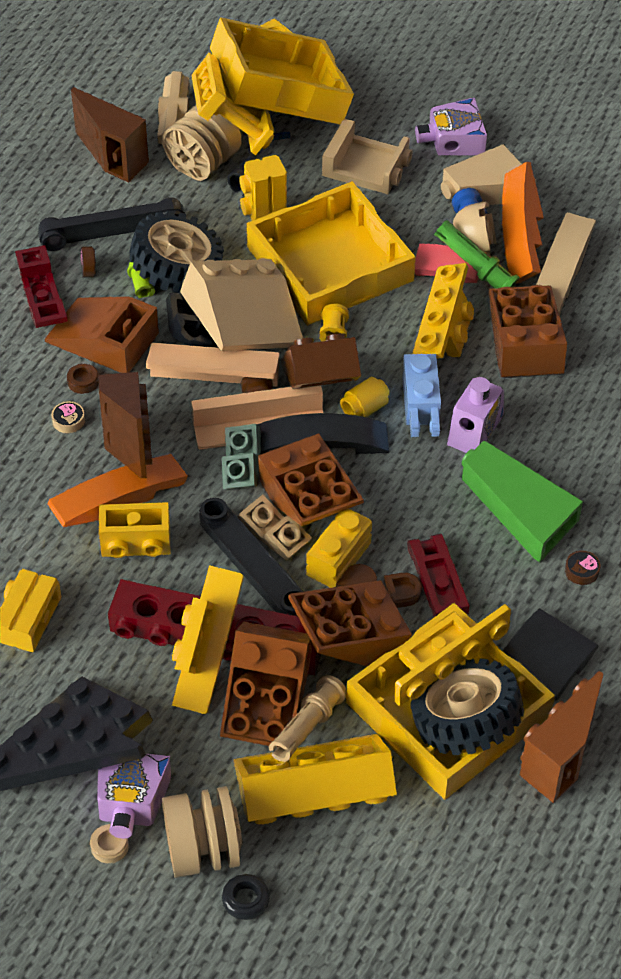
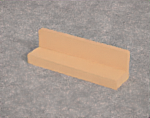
[146,343,279,386]
[191,386,323,449]

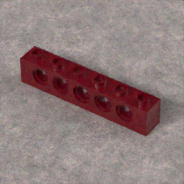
[108,579,321,675]

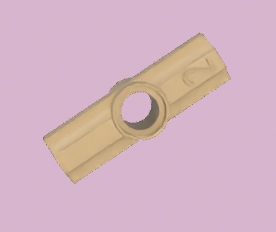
[157,71,190,145]

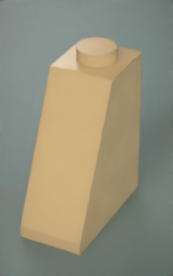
[441,144,536,205]

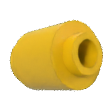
[340,376,390,417]

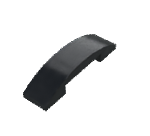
[257,413,389,455]

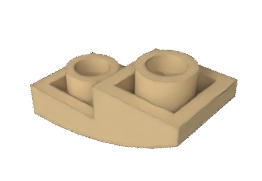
[237,494,312,560]

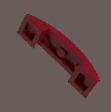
[15,245,68,328]

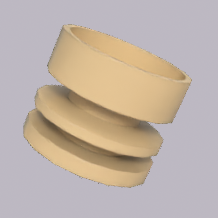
[162,104,242,181]
[162,786,242,878]

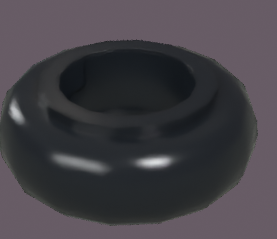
[222,874,270,920]

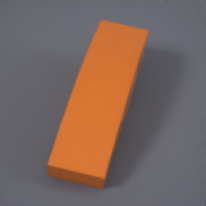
[502,162,544,283]
[48,454,188,528]

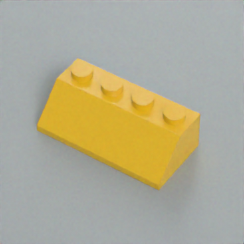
[233,734,397,824]

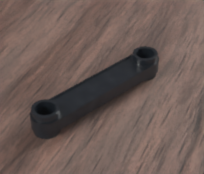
[38,197,185,252]
[199,498,304,617]

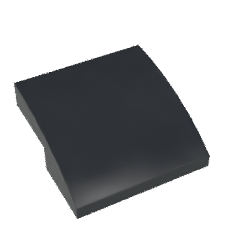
[503,608,599,700]

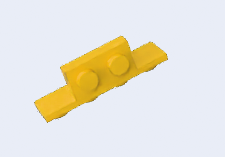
[412,263,474,359]
[172,565,244,714]
[395,604,511,706]

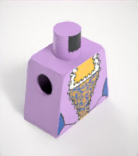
[415,98,487,155]
[447,377,504,453]
[98,754,171,839]

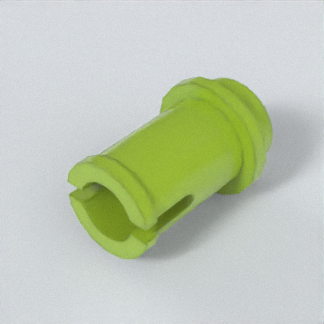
[127,262,155,298]

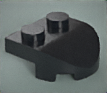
[166,293,219,348]

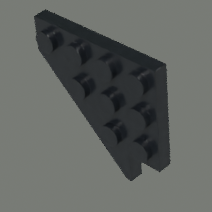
[0,676,153,791]

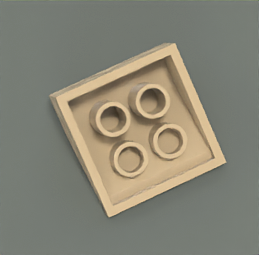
[180,258,303,351]

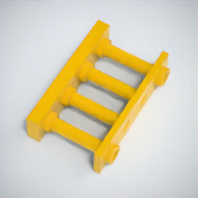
[192,53,274,155]

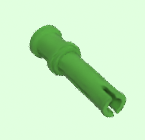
[434,220,520,288]

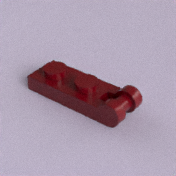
[407,533,470,617]

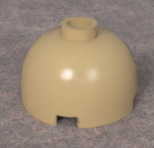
[453,201,497,258]

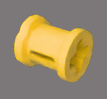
[319,304,349,341]

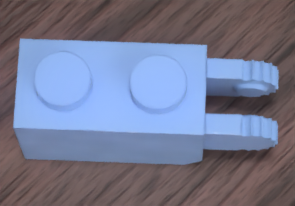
[402,354,441,437]

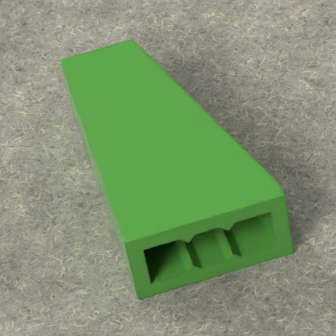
[462,440,583,562]

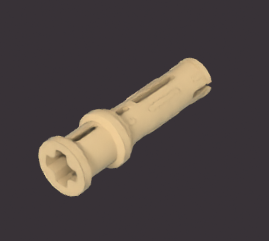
[269,675,347,762]

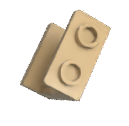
[322,119,413,194]

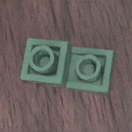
[222,424,261,490]

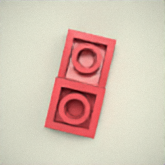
[415,244,478,283]

